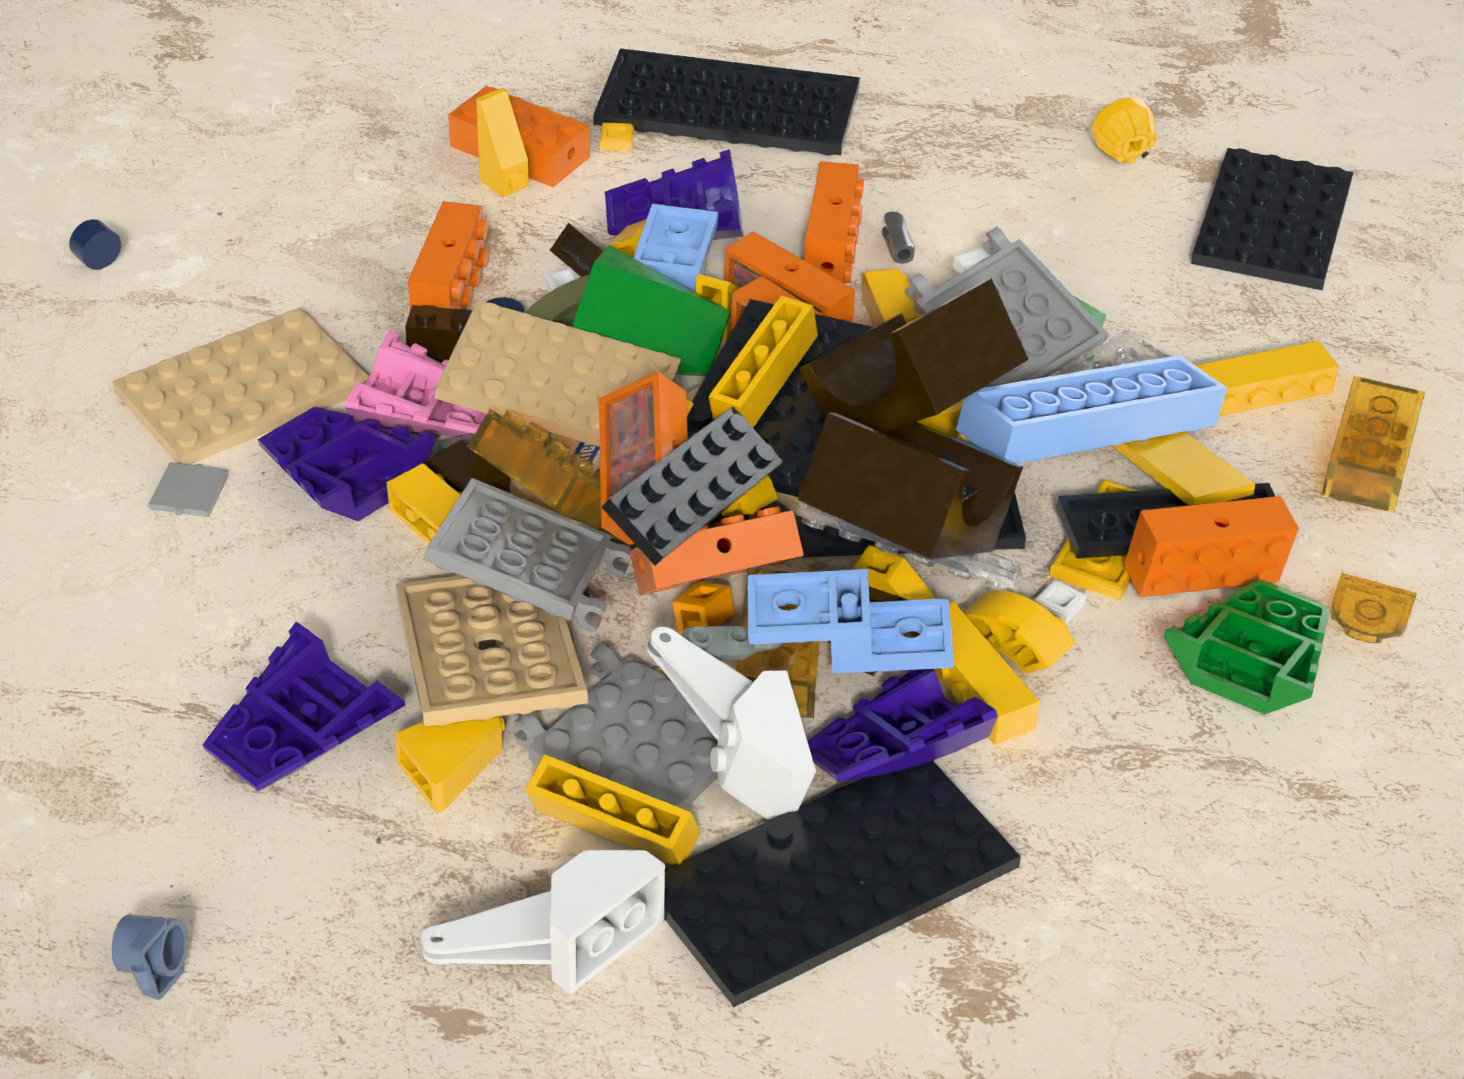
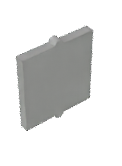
[149,462,229,517]

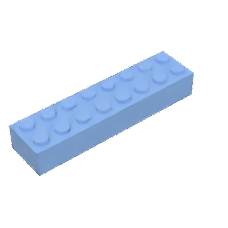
[956,355,1227,463]

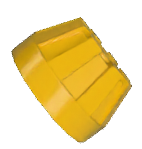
[1091,97,1157,164]

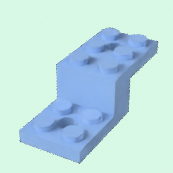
[633,204,718,292]
[748,569,954,673]

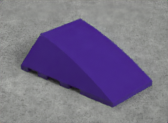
[605,149,744,240]
[258,407,435,521]
[202,621,406,792]
[807,669,998,782]

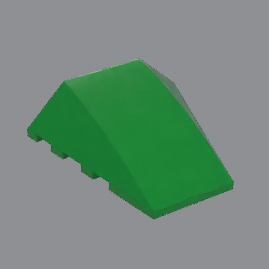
[572,245,731,376]
[1164,579,1330,715]

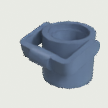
[112,914,187,1000]

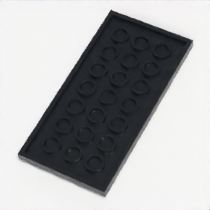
[593,48,860,156]
[664,761,1021,1007]

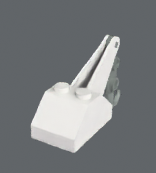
[647,626,816,821]

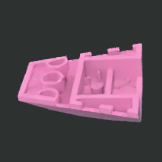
[345,330,503,437]

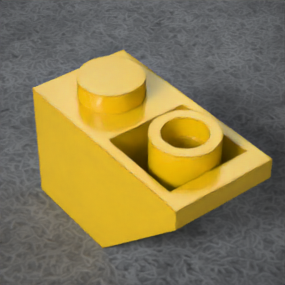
[852,545,936,600]

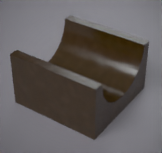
[800,278,1029,433]
[798,413,1023,560]

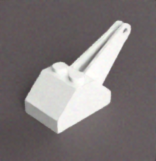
[421,850,665,995]

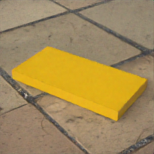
[1110,432,1255,506]
[1049,479,1138,600]

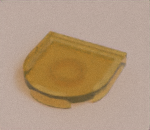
[1330,573,1417,644]

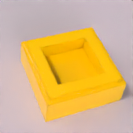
[600,123,634,151]

